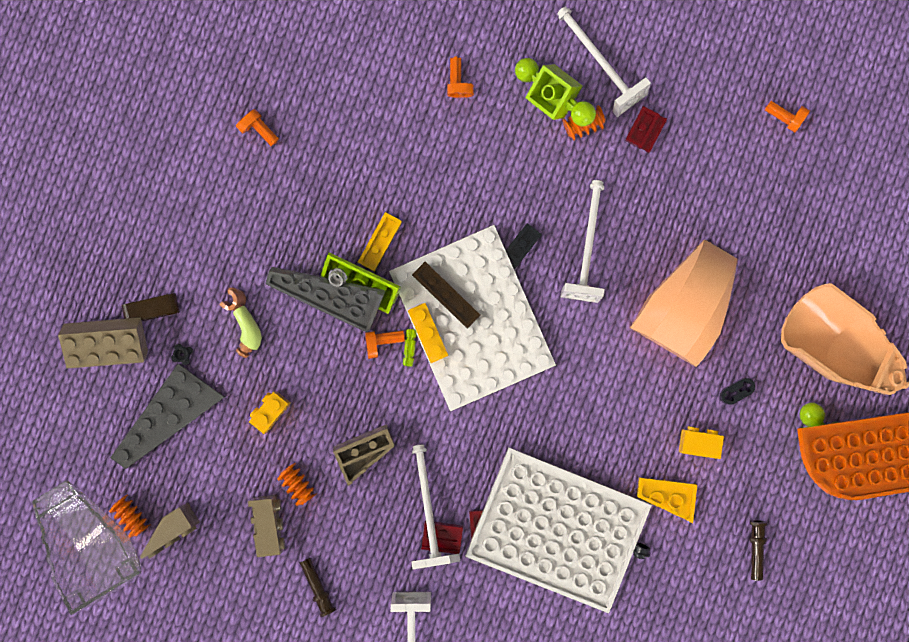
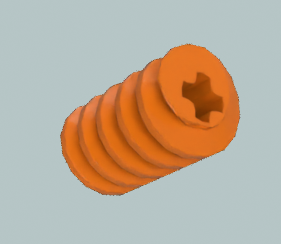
[562,105,605,141]
[277,463,318,506]
[109,494,151,538]

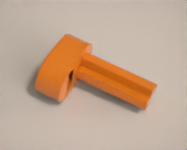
[447,56,474,98]
[765,101,810,133]
[236,109,279,146]
[365,331,405,359]

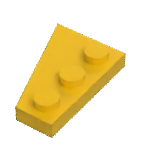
[637,477,697,523]

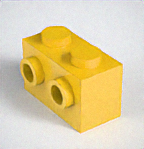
[249,391,291,434]
[679,426,724,459]

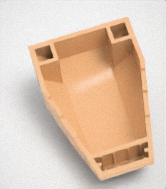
[630,240,738,367]

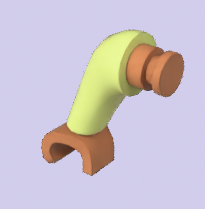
[219,287,262,358]

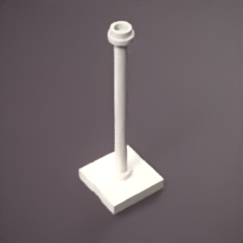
[557,7,651,117]
[560,180,604,303]
[412,445,461,569]
[391,592,431,642]

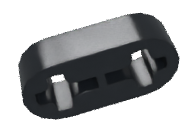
[720,378,755,405]

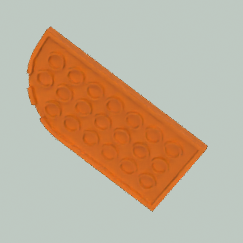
[797,412,909,500]

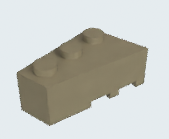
[333,424,395,486]

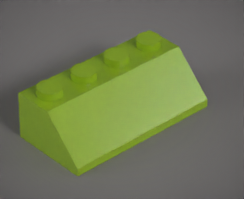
[320,252,401,314]

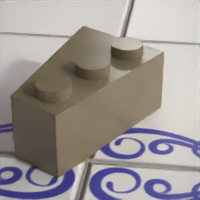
[248,494,285,557]

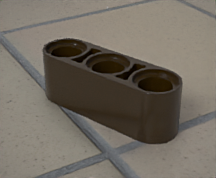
[121,293,180,321]

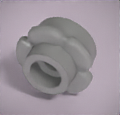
[328,268,347,287]

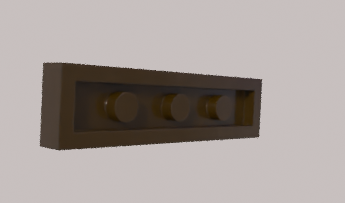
[412,262,481,329]

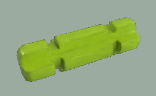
[403,329,416,367]

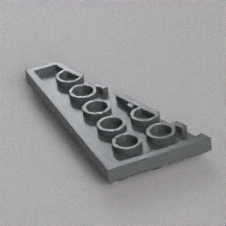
[265,267,386,332]
[110,364,225,469]

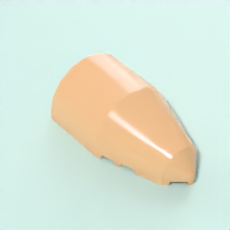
[781,283,909,395]

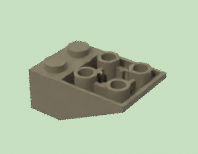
[140,503,200,559]

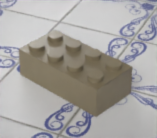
[58,317,148,369]

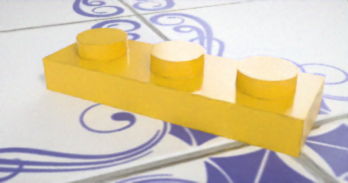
[358,212,402,272]
[408,303,449,363]

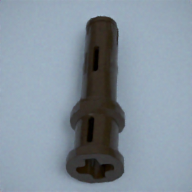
[749,520,768,581]
[299,558,337,617]

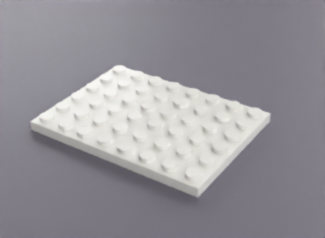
[389,225,556,411]
[465,447,652,613]

